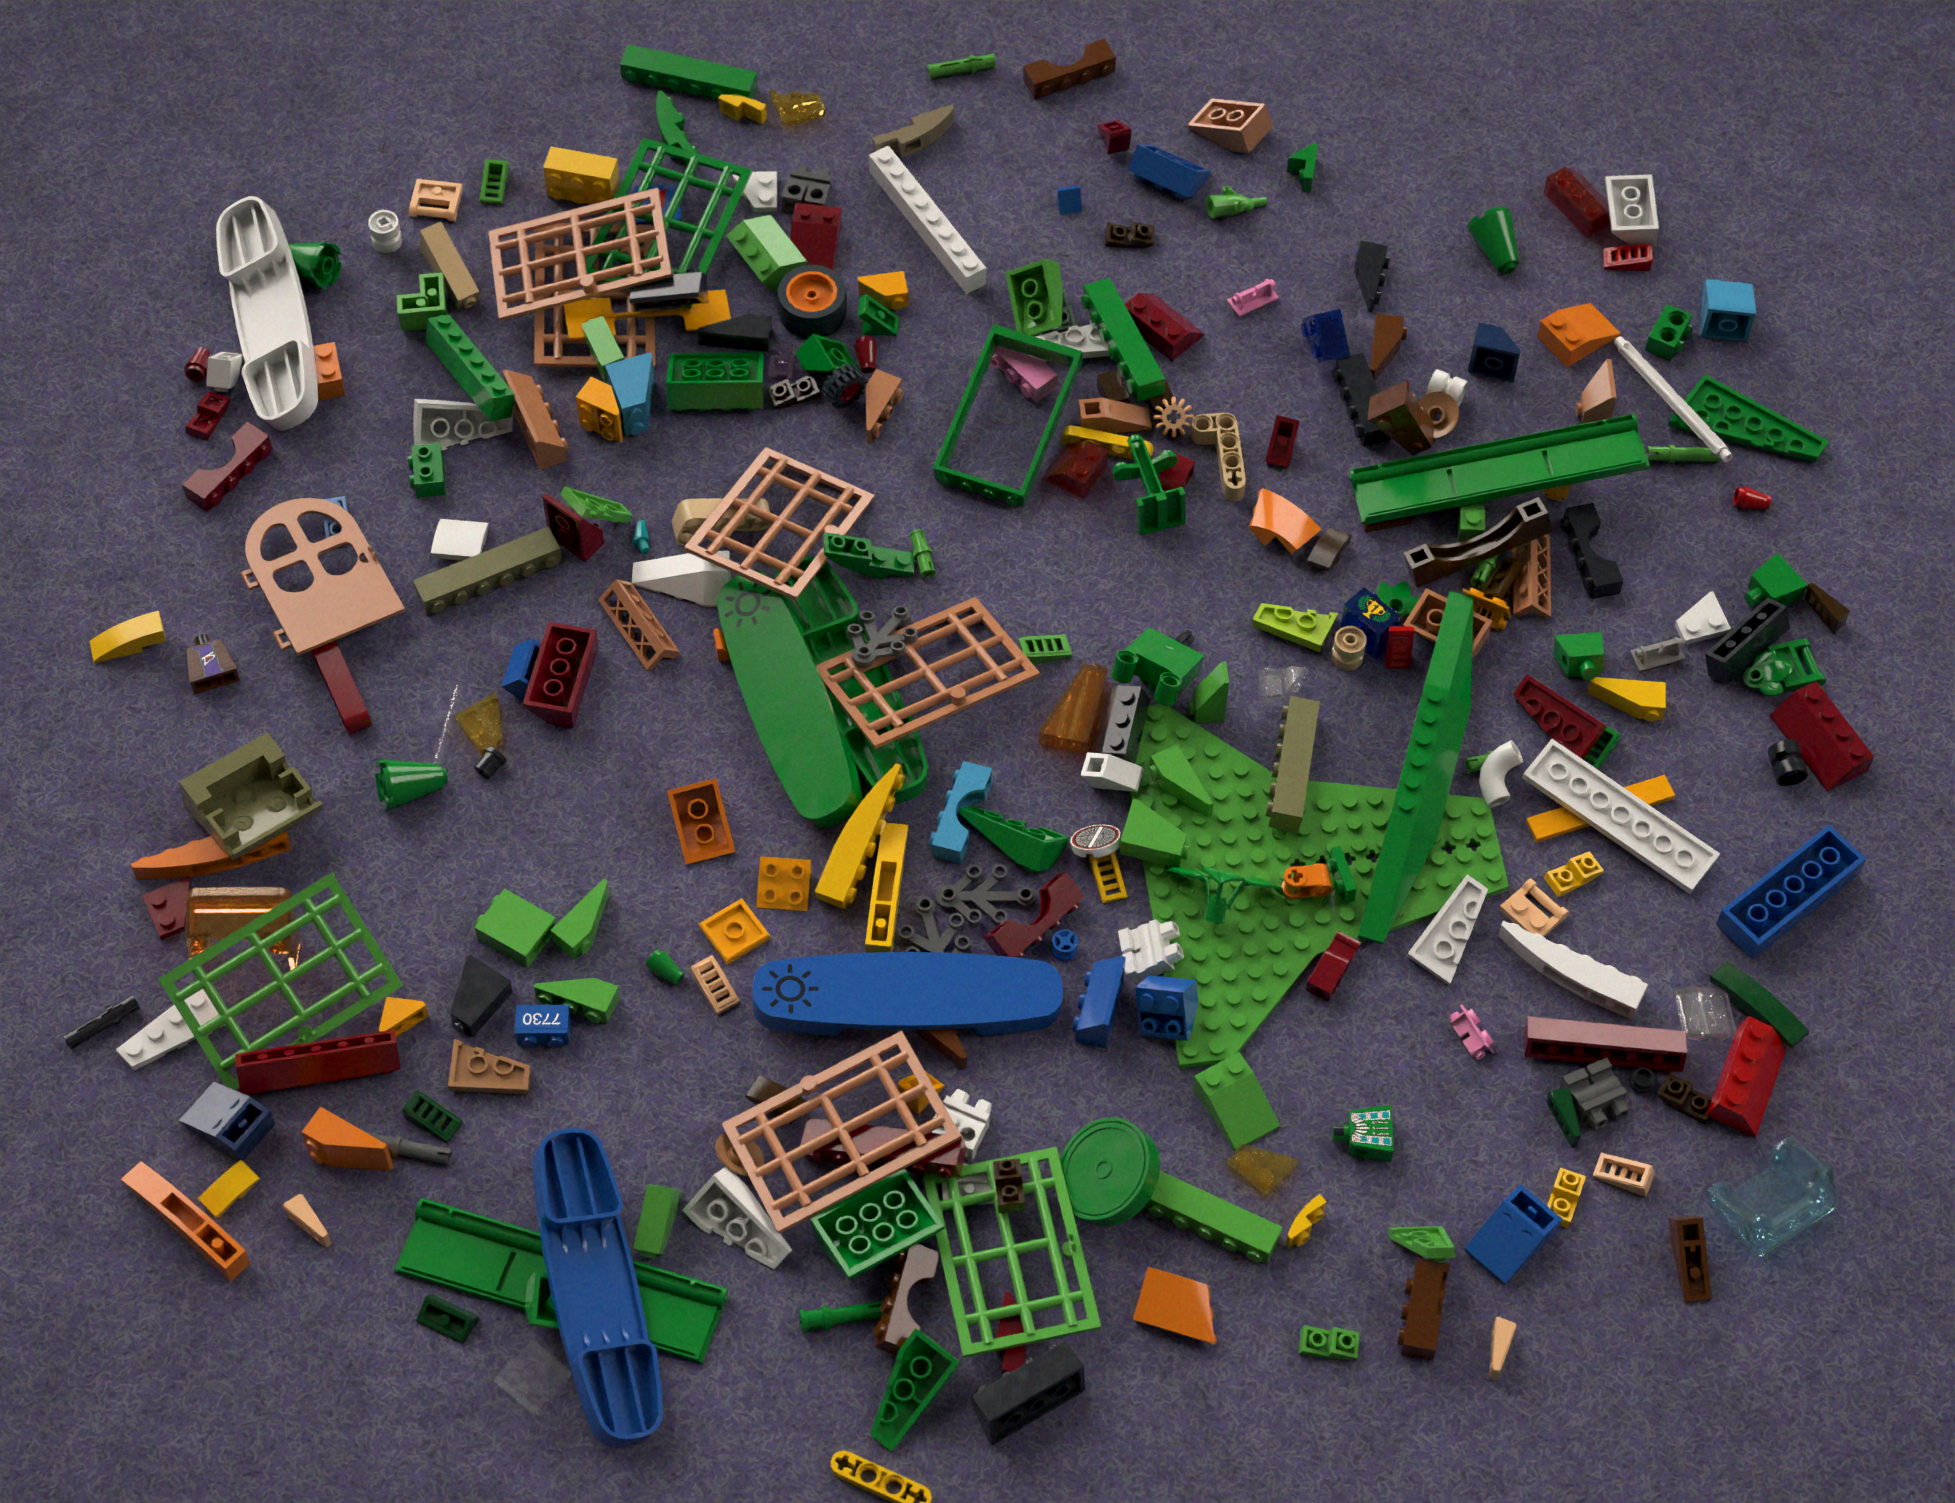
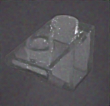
[1256,666,1308,708]

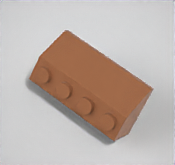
[503,370,569,470]

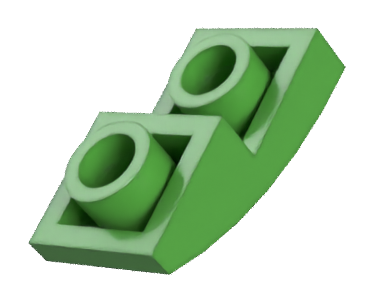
[1298,1325,1360,1360]

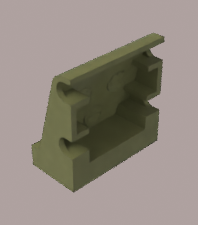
[179,732,323,860]

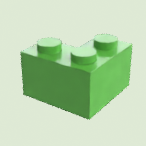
[397,272,447,331]

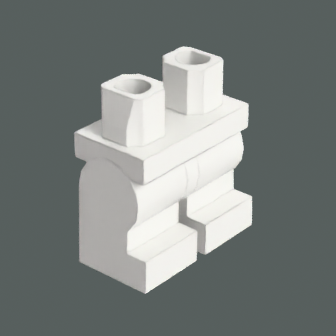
[1118,919,1184,983]
[930,1089,992,1162]

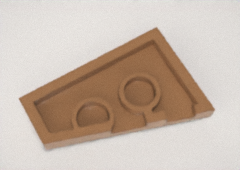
[448,1039,531,1094]

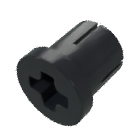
[474,746,507,780]

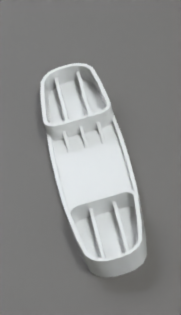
[216,196,318,431]

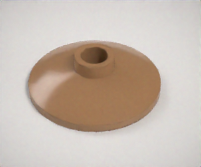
[1418,392,1459,439]
[715,1133,764,1176]

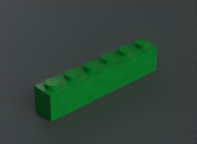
[620,44,758,100]
[1081,278,1165,401]
[425,315,515,422]

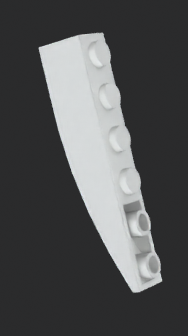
[1498,921,1648,1020]

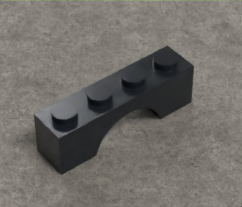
[1561,503,1623,599]

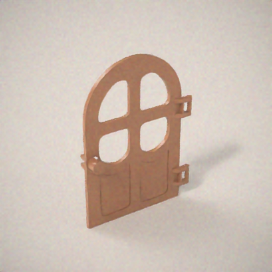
[240,498,405,656]

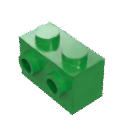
[408,443,446,498]

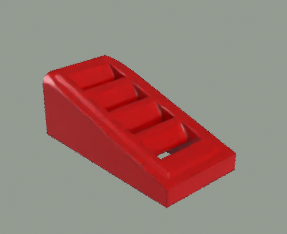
[1603,243,1653,271]
[1384,626,1414,669]

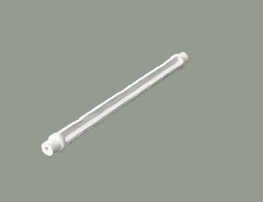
[1614,337,1733,462]

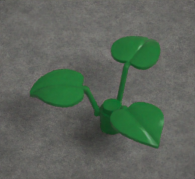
[1166,867,1284,924]

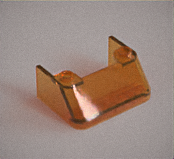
[186,887,300,970]

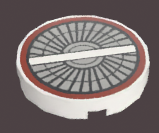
[1070,824,1121,858]

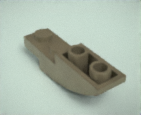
[873,104,954,158]

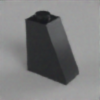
[450,954,513,1037]

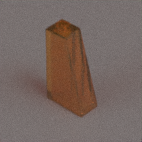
[1039,664,1108,755]

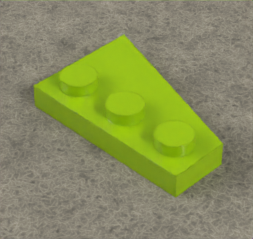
[1251,603,1338,652]

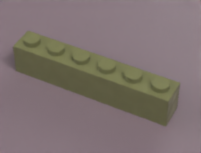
[413,527,562,615]
[1265,696,1320,833]

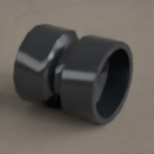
[1767,739,1809,786]

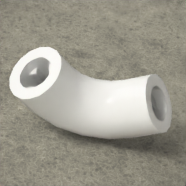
[1479,740,1523,808]

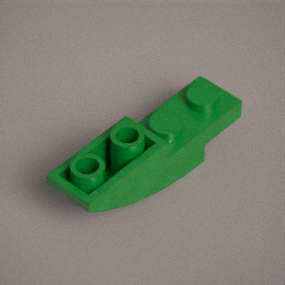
[656,90,699,168]
[823,532,914,579]

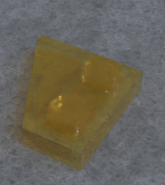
[769,90,826,128]
[454,692,503,756]
[1225,1144,1300,1199]

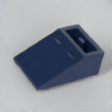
[179,1082,275,1162]

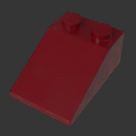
[790,203,842,271]
[542,493,604,562]

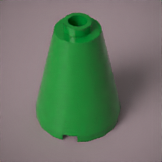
[1467,207,1519,274]
[288,242,342,289]
[375,759,448,810]

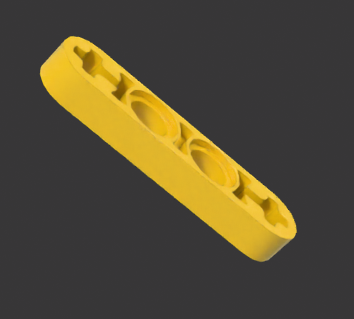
[1061,425,1154,460]
[831,1451,932,1503]

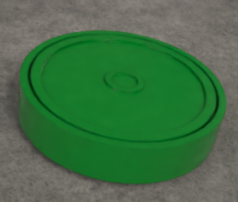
[1060,1117,1160,1227]

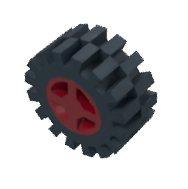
[822,364,868,409]

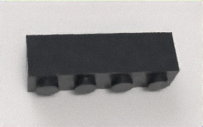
[1332,353,1391,446]
[1705,598,1790,684]

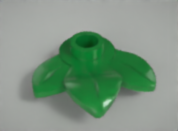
[1377,581,1420,621]
[1743,651,1793,696]

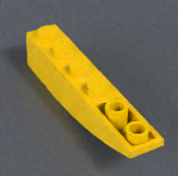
[815,764,905,909]
[865,823,908,953]

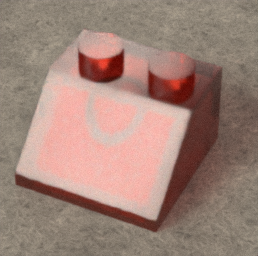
[1042,440,1109,500]

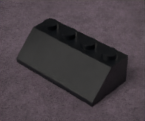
[972,1340,1085,1446]

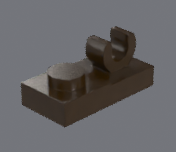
[1481,559,1524,601]

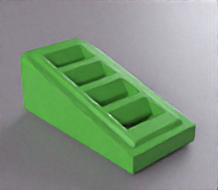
[479,159,509,205]
[1018,634,1072,665]

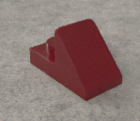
[1097,120,1132,155]
[1265,415,1300,467]

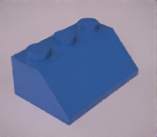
[1128,144,1211,200]
[1072,956,1126,1048]

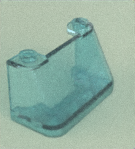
[1706,1137,1837,1256]

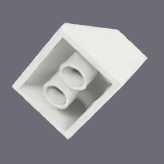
[1605,175,1659,246]

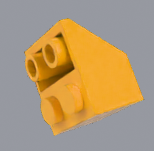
[576,377,623,443]

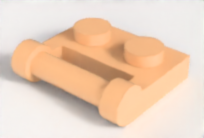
[409,179,463,222]
[1499,878,1569,937]

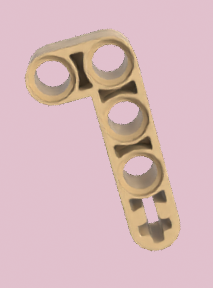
[1191,413,1246,502]
[672,498,772,546]

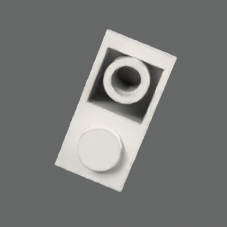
[1081,752,1144,792]

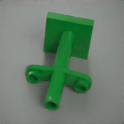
[1112,435,1186,536]

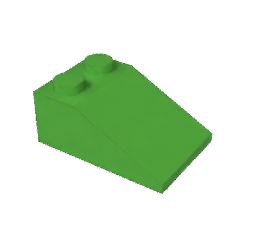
[1005,259,1063,336]
[1193,1052,1280,1151]

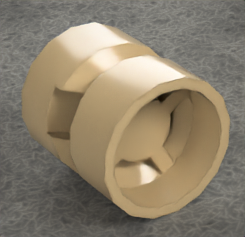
[1332,626,1367,671]

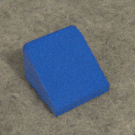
[1057,185,1082,215]

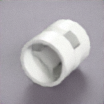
[368,210,402,253]
[1426,369,1468,407]

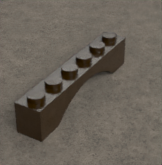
[1403,497,1552,588]

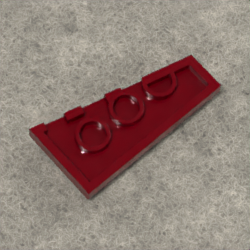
[1513,674,1607,760]

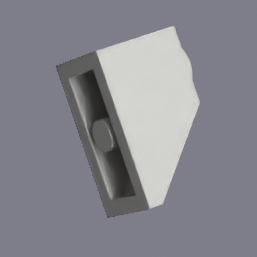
[206,352,244,392]

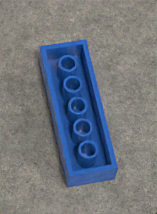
[1716,825,1866,959]

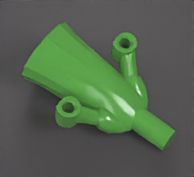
[1205,186,1267,219]

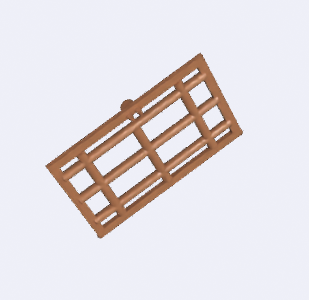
[488,188,672,321]
[534,223,655,368]
[683,447,875,601]
[816,597,1040,749]
[721,1031,962,1233]

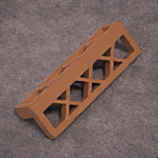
[1512,534,1551,619]
[598,579,680,670]

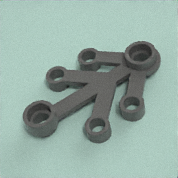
[847,606,918,668]
[936,864,1036,927]
[898,897,971,954]

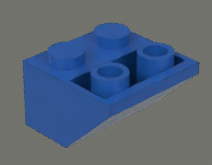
[1135,975,1198,1041]

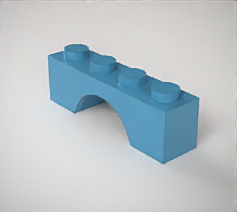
[929,761,993,865]

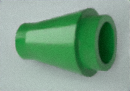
[645,949,685,985]

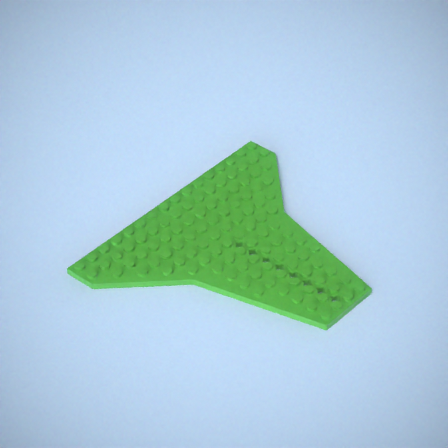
[1130,704,1509,1069]

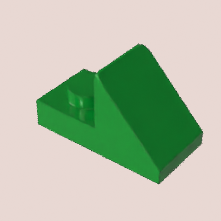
[1287,143,1318,192]
[858,294,899,336]

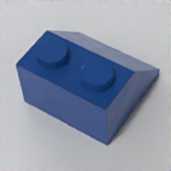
[501,638,541,699]

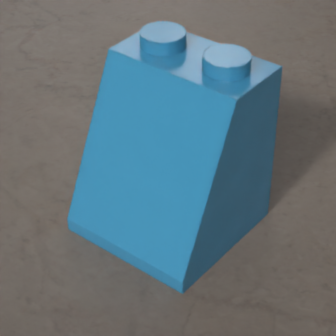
[1701,279,1756,342]
[605,352,655,436]

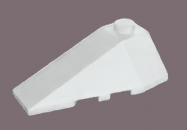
[413,399,513,451]
[632,551,730,607]
[682,1167,792,1269]

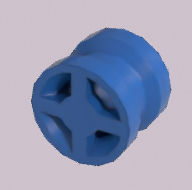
[1052,929,1078,961]

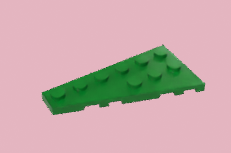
[1668,374,1829,463]

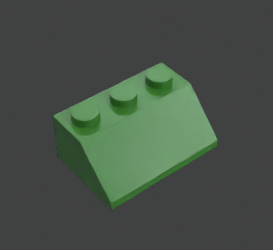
[726,215,808,292]

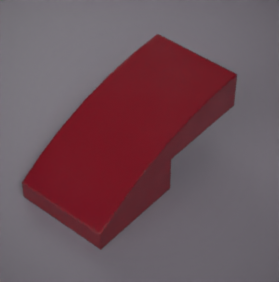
[185,391,230,441]

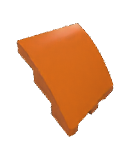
[1249,488,1322,554]
[1133,1267,1217,1345]

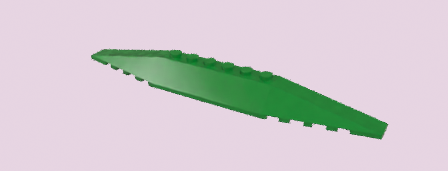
[1358,591,1474,944]

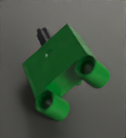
[1111,627,1205,706]

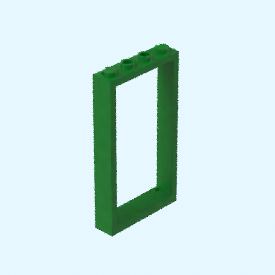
[933,324,1083,506]

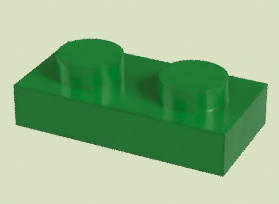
[1326,846,1357,903]

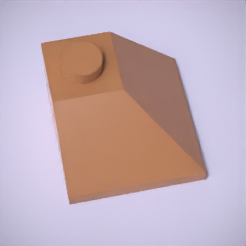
[1575,359,1617,424]

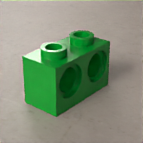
[1645,304,1694,361]

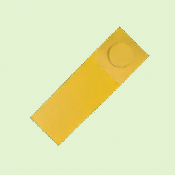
[1587,677,1666,722]

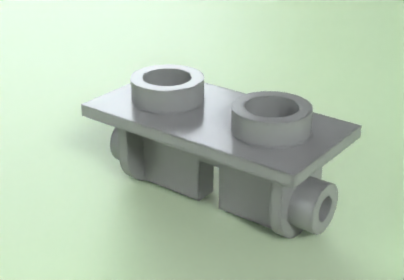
[1630,637,1685,672]

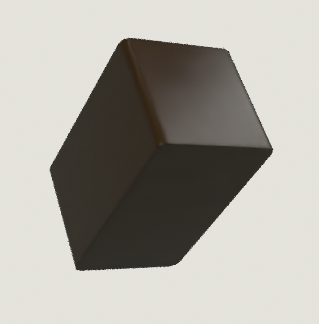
[1097,370,1129,404]

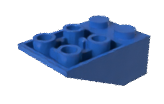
[1464,1184,1562,1285]

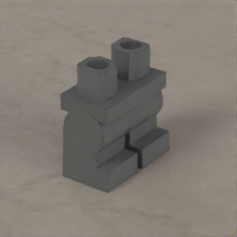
[781,164,832,214]
[1560,1057,1629,1130]

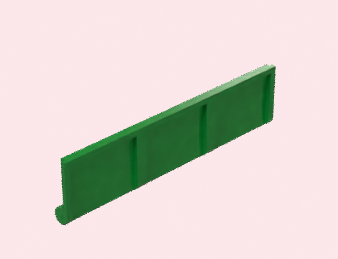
[1349,414,1650,525]
[394,1198,728,1364]

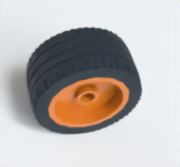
[777,265,847,338]

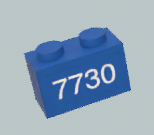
[515,1005,571,1048]

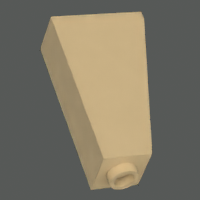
[419,222,479,309]

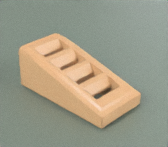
[691,955,740,1015]
[1593,1153,1654,1197]
[283,1194,332,1248]
[1490,1317,1517,1381]

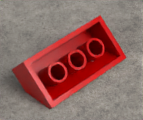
[1707,1016,1787,1137]

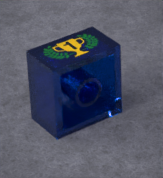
[1340,587,1401,660]

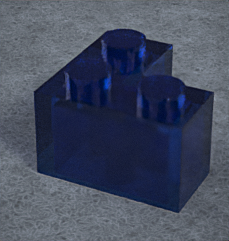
[1301,309,1350,363]

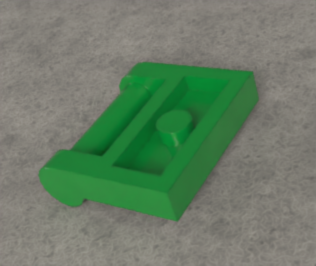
[1767,639,1826,692]

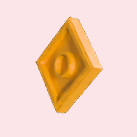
[699,898,770,965]

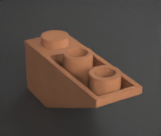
[866,369,904,444]
[1078,398,1152,433]

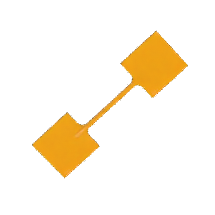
[563,290,731,340]

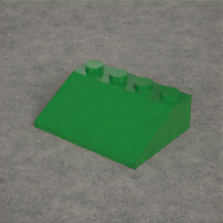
[666,352,764,411]
[810,1168,945,1280]

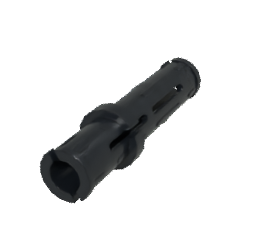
[63,994,140,1050]

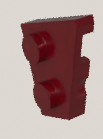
[142,876,191,940]

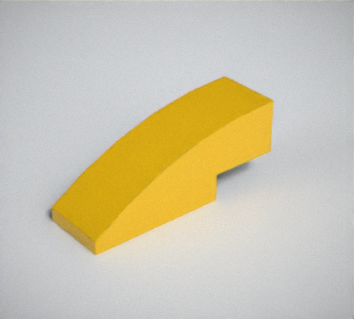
[89,611,166,663]

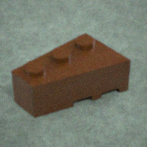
[1368,380,1434,455]
[1397,1258,1450,1360]

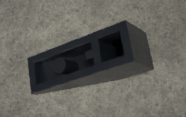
[698,314,773,352]

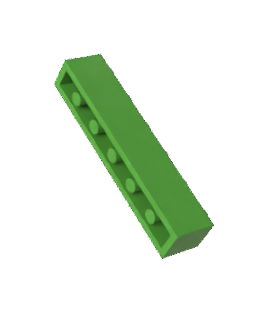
[1144,1171,1283,1264]

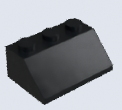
[629,269,709,310]
[1089,685,1150,764]

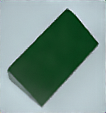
[416,1294,480,1343]

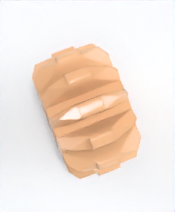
[1154,397,1194,437]

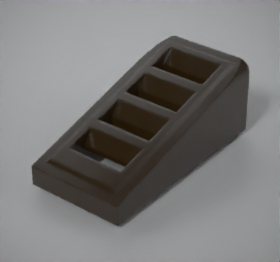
[1804,582,1850,634]

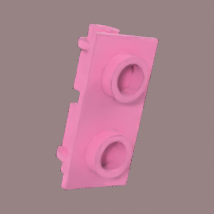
[1227,279,1279,317]
[1450,1005,1495,1060]

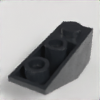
[1354,240,1391,313]

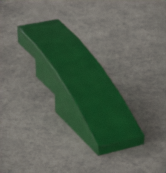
[1710,961,1809,1048]

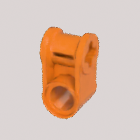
[1281,863,1333,899]

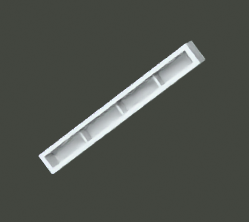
[869,145,986,294]

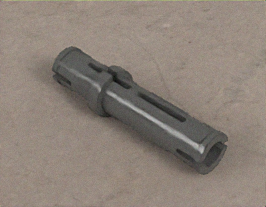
[372,1133,452,1165]

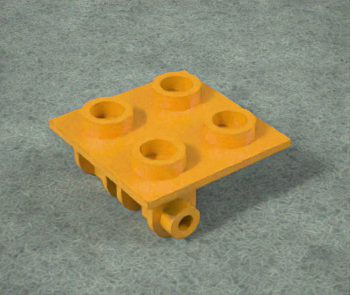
[1463,588,1511,631]
[756,856,812,911]

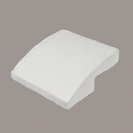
[431,519,489,561]

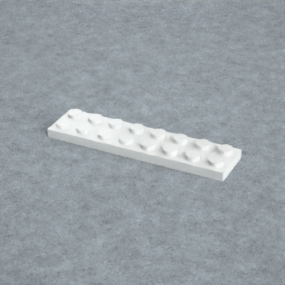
[1522,739,1720,894]

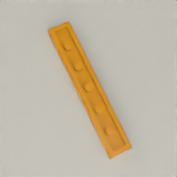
[1526,775,1675,843]

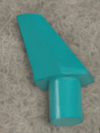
[632,520,650,554]

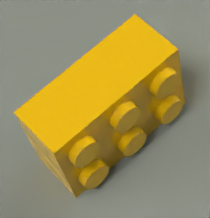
[543,147,620,204]

